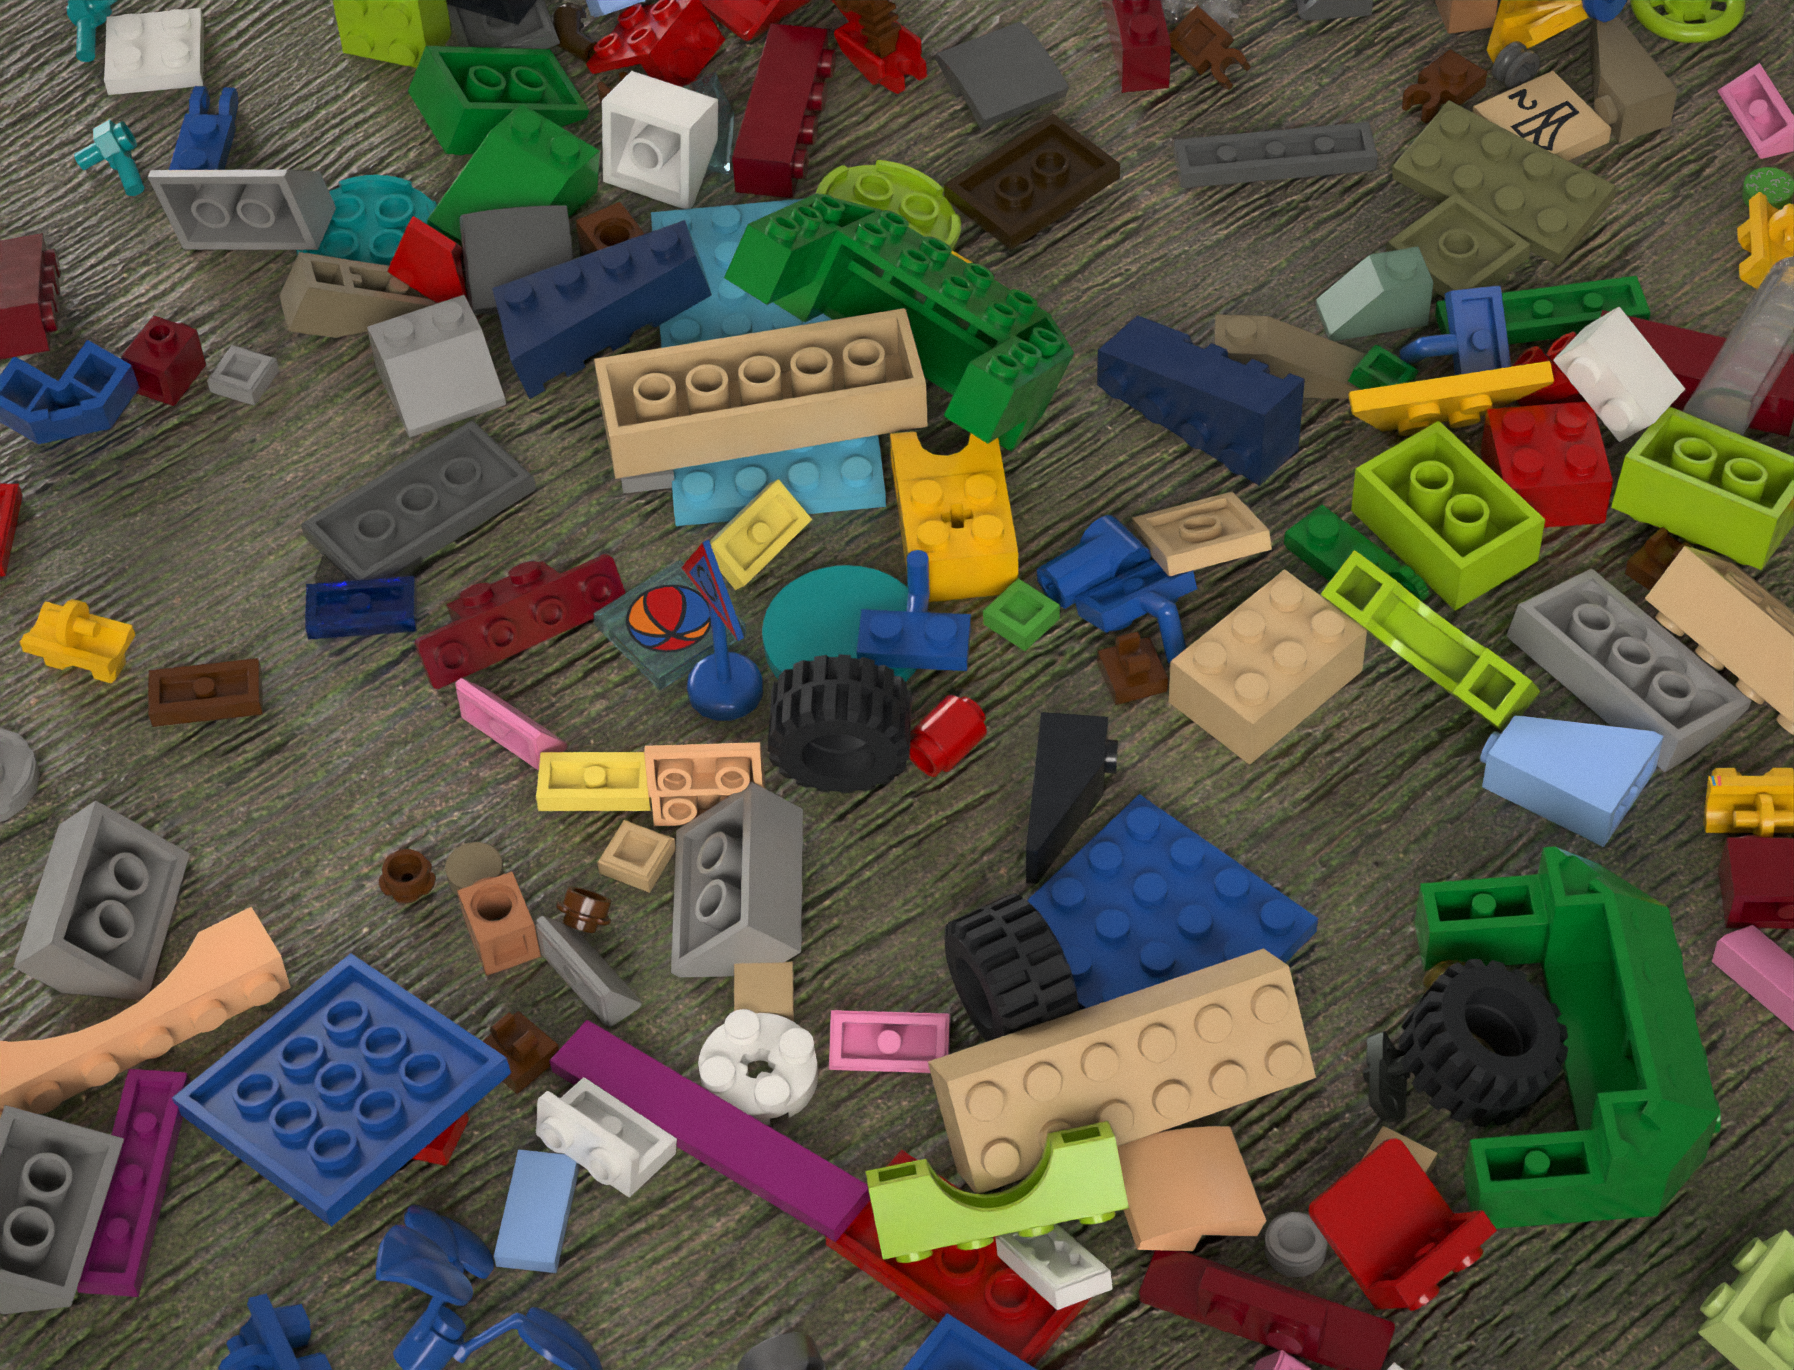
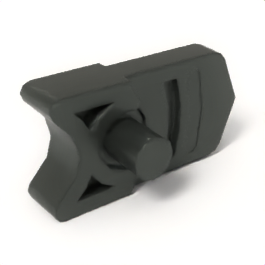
[1363,1031,1410,1122]

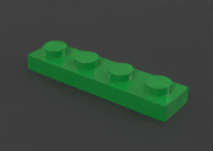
[1435,276,1651,345]

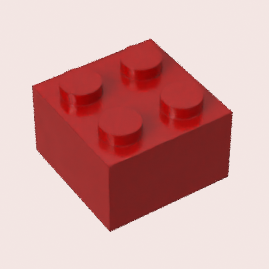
[1480,401,1613,528]

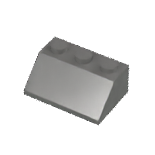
[148,169,336,250]
[671,781,803,977]
[13,800,190,1000]
[0,1105,124,1314]

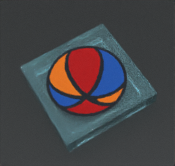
[593,559,747,690]

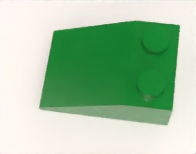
[408,46,590,156]
[427,104,600,247]

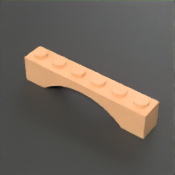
[0,907,291,1118]

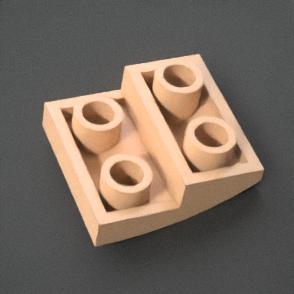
[644,742,766,826]
[1117,1126,1266,1251]

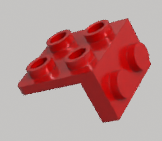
[586,0,726,89]
[1308,1138,1497,1311]

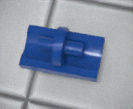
[218,1293,332,1370]

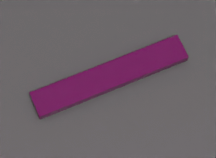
[550,1020,871,1242]

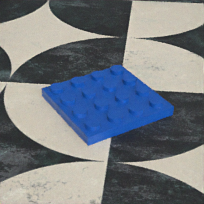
[1027,794,1318,1010]
[172,953,511,1227]

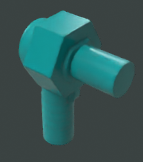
[66,0,118,62]
[74,119,145,196]

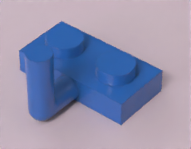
[1400,286,1511,375]
[856,550,971,671]
[1074,559,1197,664]

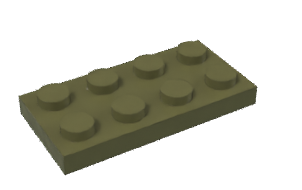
[1392,101,1616,266]

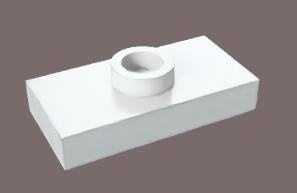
[995,1224,1113,1310]

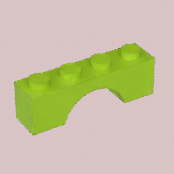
[1321,550,1540,733]
[865,1121,1129,1263]

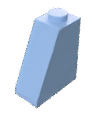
[1480,715,1664,847]

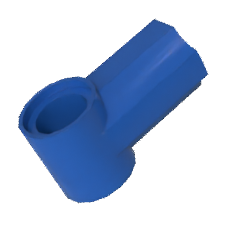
[1037,515,1151,609]

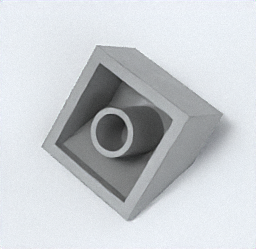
[367,295,506,438]

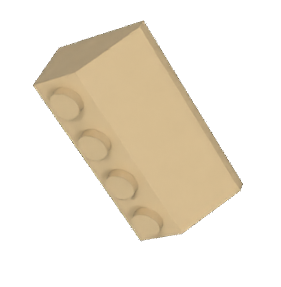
[1645,546,1794,735]

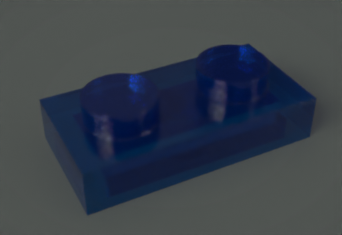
[305,576,417,640]

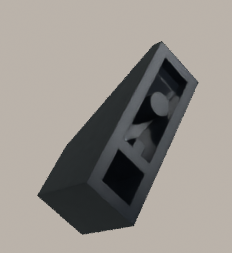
[1026,712,1118,884]

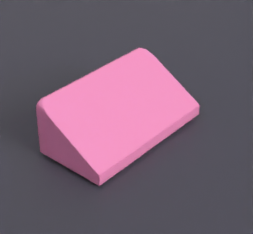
[1717,63,1794,159]
[455,678,568,770]
[1712,925,1794,1031]
[829,1010,951,1073]

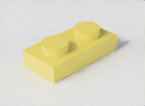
[710,479,812,590]
[536,752,651,811]

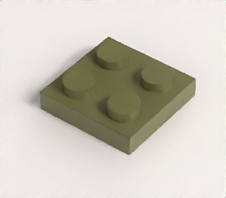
[1386,193,1531,298]

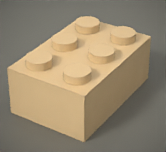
[1168,569,1367,765]

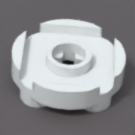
[698,1009,818,1125]

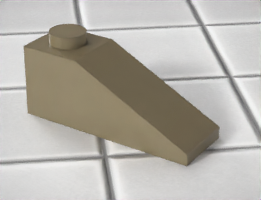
[1590,15,1677,143]
[279,252,437,338]
[1214,314,1366,399]

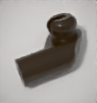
[553,2,597,63]

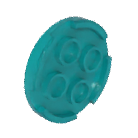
[295,175,437,266]
[762,565,917,682]

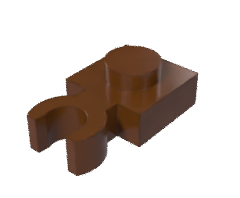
[1169,5,1251,90]
[1402,49,1487,123]

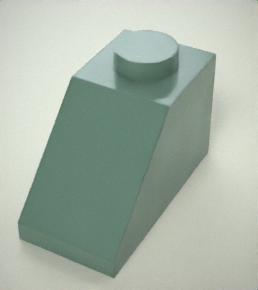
[1316,246,1433,342]

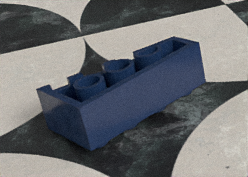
[492,220,712,399]
[1097,315,1305,486]

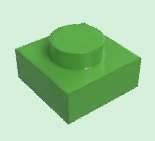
[983,578,1060,651]

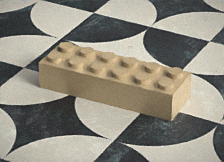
[594,308,928,479]
[928,948,1316,1194]

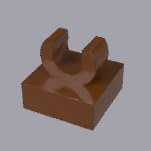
[1625,527,1691,591]
[1097,631,1168,705]
[483,1011,559,1094]

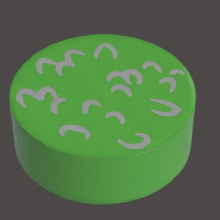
[1742,167,1794,210]

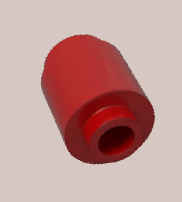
[909,695,987,777]

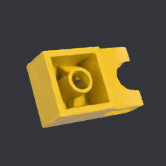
[890,431,1018,602]

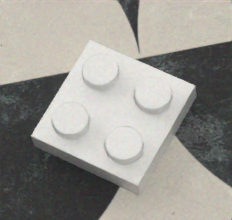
[104,8,204,95]

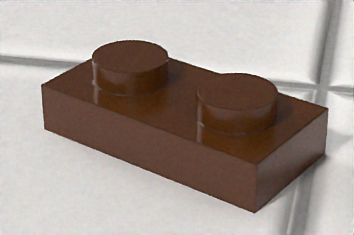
[148,658,263,727]

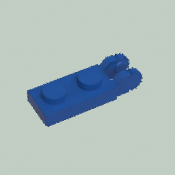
[169,86,239,170]

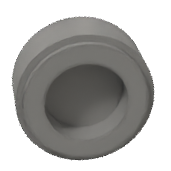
[1264,1212,1327,1277]

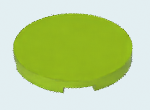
[816,160,961,251]

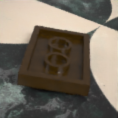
[944,114,1120,250]

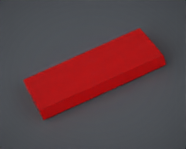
[825,1150,1092,1367]

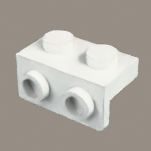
[536,1077,677,1198]

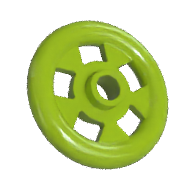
[1630,0,1746,43]

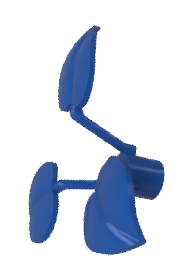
[376,1204,603,1370]

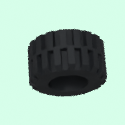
[767,654,912,794]
[944,893,1079,1042]
[1399,959,1569,1127]

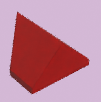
[387,216,469,303]

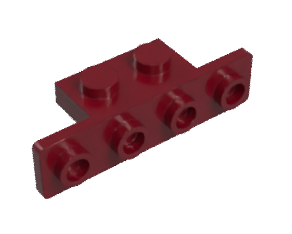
[414,554,628,689]
[1139,1250,1395,1370]

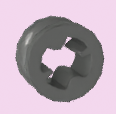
[1492,41,1540,90]

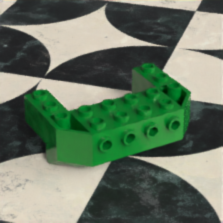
[724,193,1074,452]
[1414,846,1721,1229]

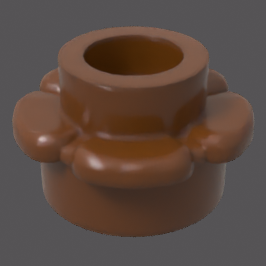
[379,849,436,904]
[556,886,612,933]

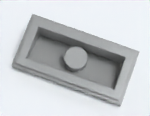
[535,916,642,1028]

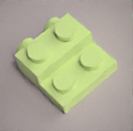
[1698,1229,1794,1370]

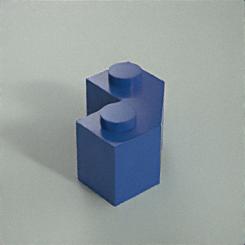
[0,340,139,445]

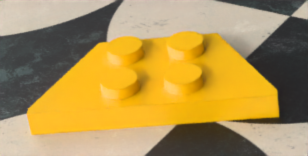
[1487,0,1589,64]
[1348,361,1554,436]

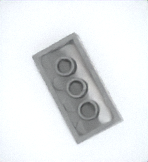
[1506,568,1752,772]

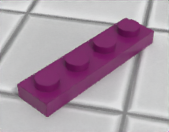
[77,1069,191,1297]

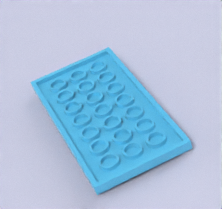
[651,198,886,526]

